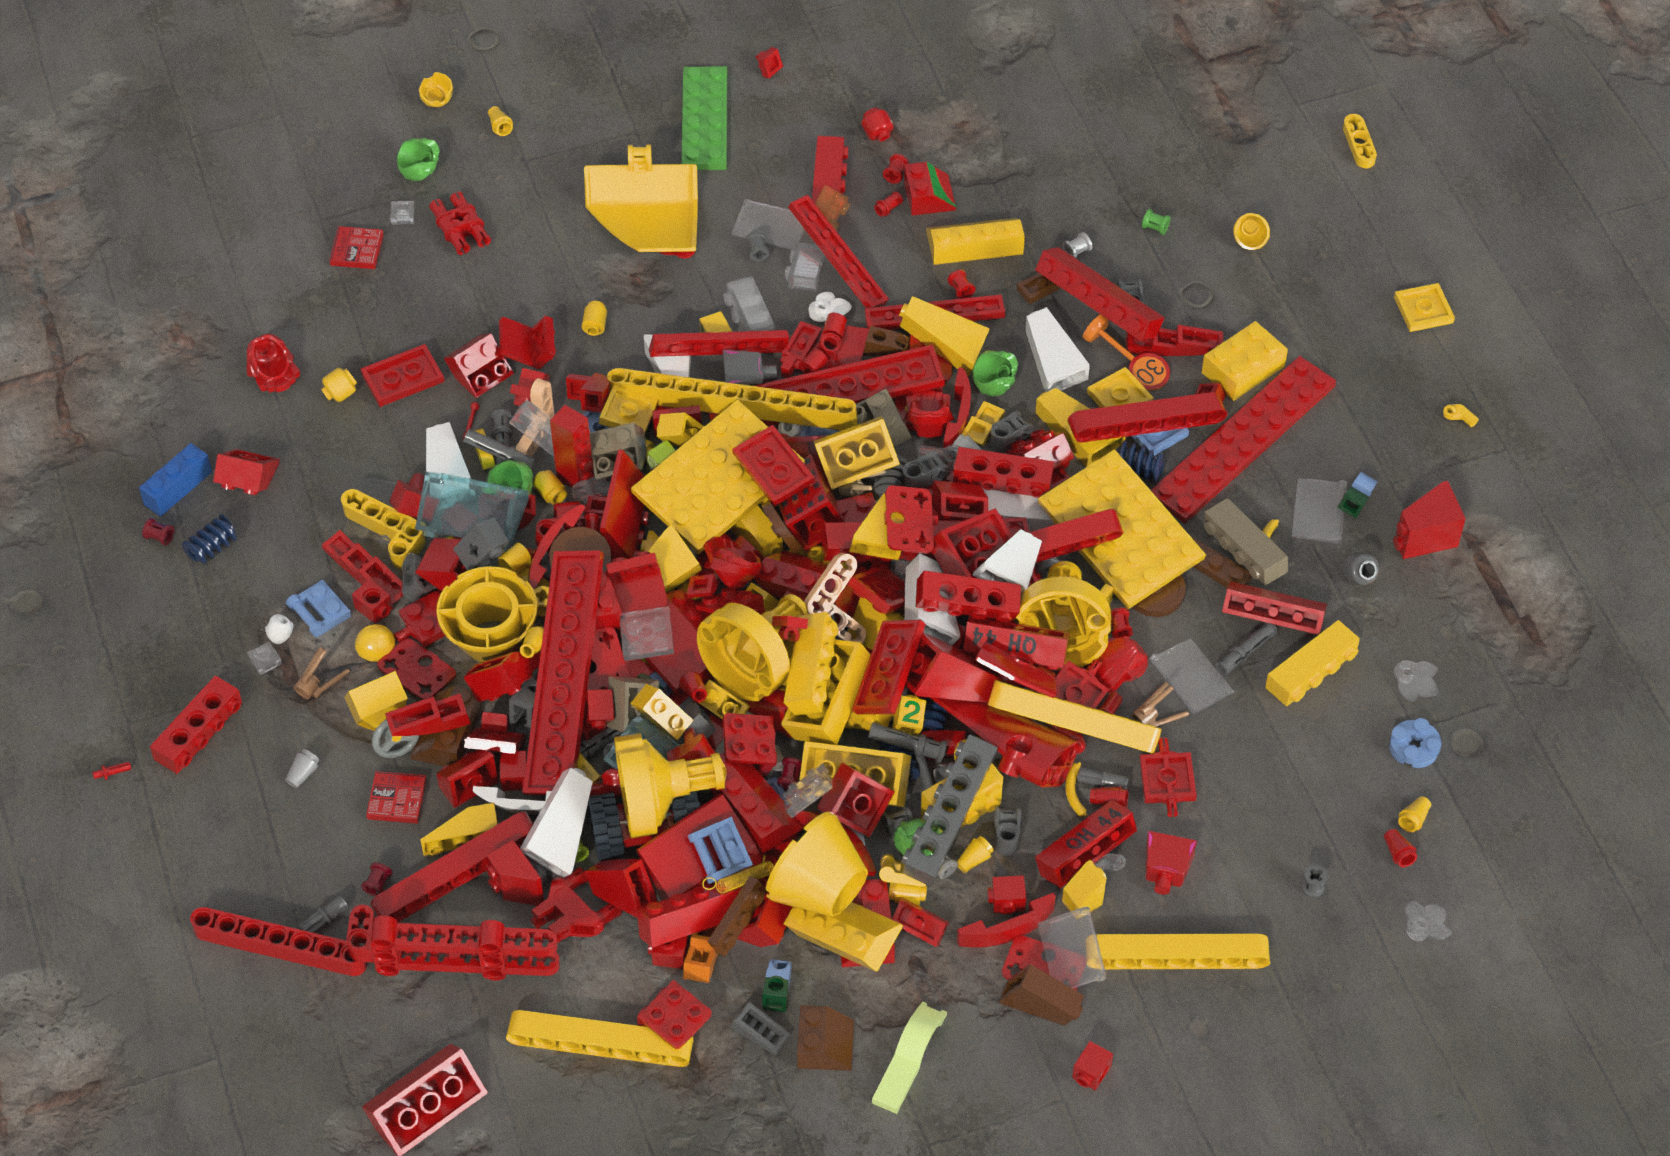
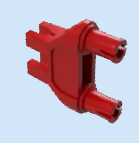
[531,867,622,943]

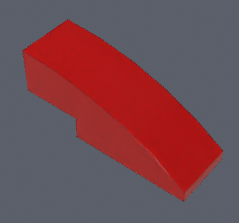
[385,693,471,736]

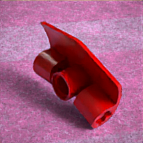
[799,312,869,374]
[975,641,1056,698]

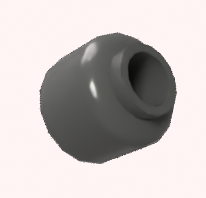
[1343,552,1379,585]

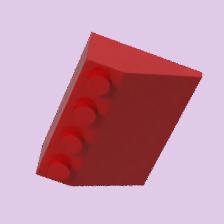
[600,449,650,561]
[927,508,1039,619]
[617,589,715,693]
[637,793,763,901]

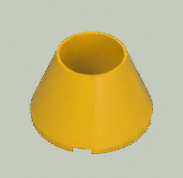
[437,567,538,662]
[766,812,868,917]

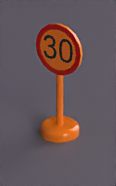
[1083,314,1170,391]

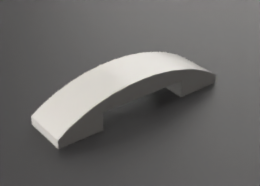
[473,786,552,815]

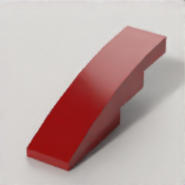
[1126,325,1223,356]
[322,530,404,606]

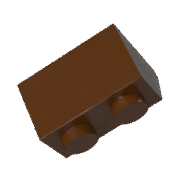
[797,1005,854,1071]

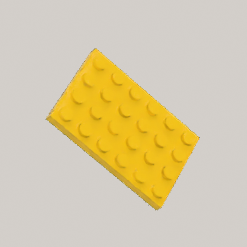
[631,400,805,555]
[1038,449,1206,609]

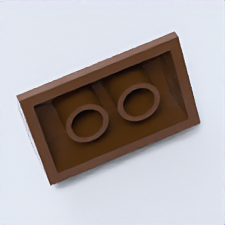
[410,686,482,766]

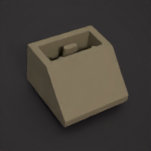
[856,389,912,447]
[590,423,647,480]
[607,676,659,735]

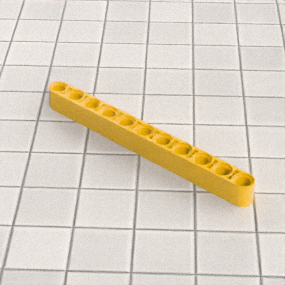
[607,368,858,431]

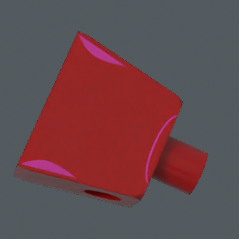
[1146,831,1197,895]

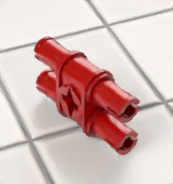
[429,191,491,255]

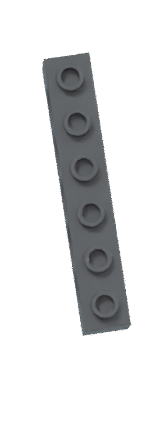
[901,734,998,887]

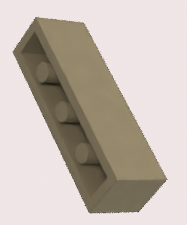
[1204,498,1288,586]

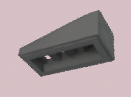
[730,1002,791,1055]

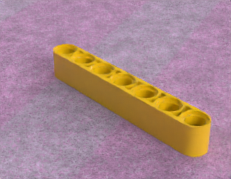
[988,680,1162,753]
[1086,934,1270,969]
[506,1010,694,1067]

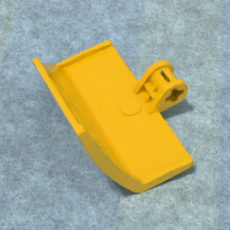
[584,145,698,252]

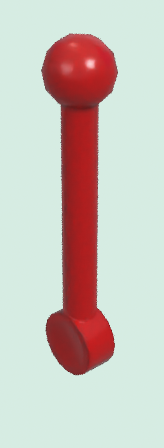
[463,402,480,440]

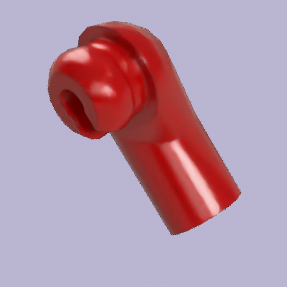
[1056,726,1086,754]

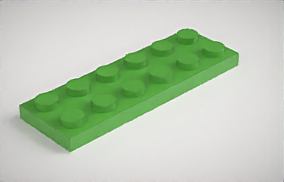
[682,66,727,170]

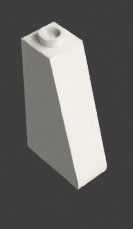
[1026,307,1089,392]
[426,422,476,513]
[983,489,1056,532]
[905,553,960,645]
[520,768,593,877]

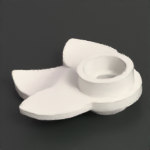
[808,292,852,322]

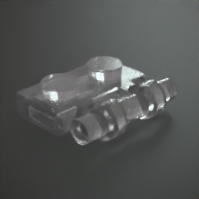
[782,763,833,818]

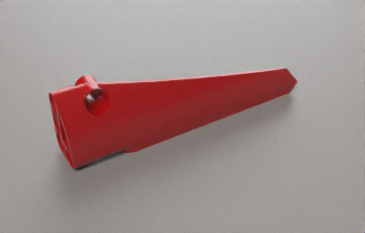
[851,637,1080,788]

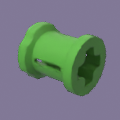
[1142,209,1171,235]

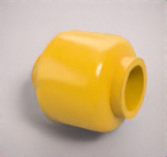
[321,368,357,402]

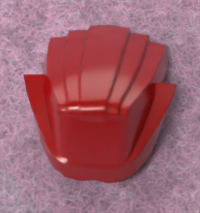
[246,333,300,393]
[904,390,955,438]
[703,537,762,588]
[1084,636,1148,693]

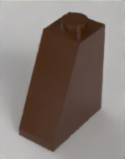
[998,964,1084,1026]

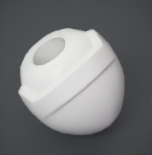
[778,422,804,437]
[265,614,293,644]

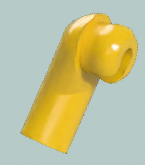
[1443,404,1479,427]

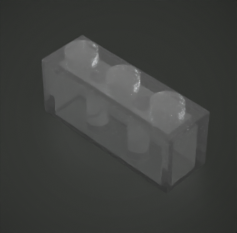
[723,276,775,332]

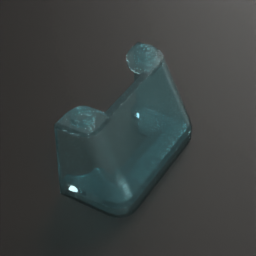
[415,471,530,552]

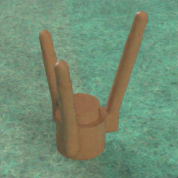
[294,647,350,699]
[1131,682,1189,727]

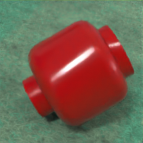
[861,108,894,142]

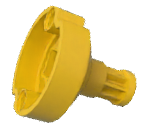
[1013,561,1111,670]
[697,594,809,701]
[614,733,727,838]

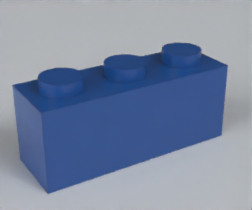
[139,443,212,517]

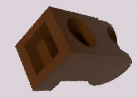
[863,326,910,357]

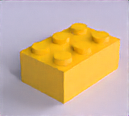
[1202,321,1288,401]
[813,416,900,489]
[921,764,1003,833]

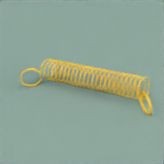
[702,855,773,893]

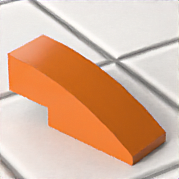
[683,925,718,983]

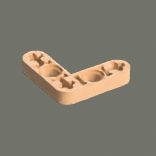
[516,378,554,457]
[804,553,866,644]

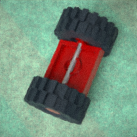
[588,791,699,861]

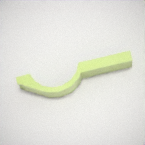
[872,1001,947,1114]

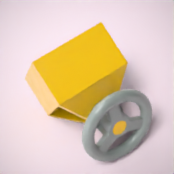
[344,671,420,758]

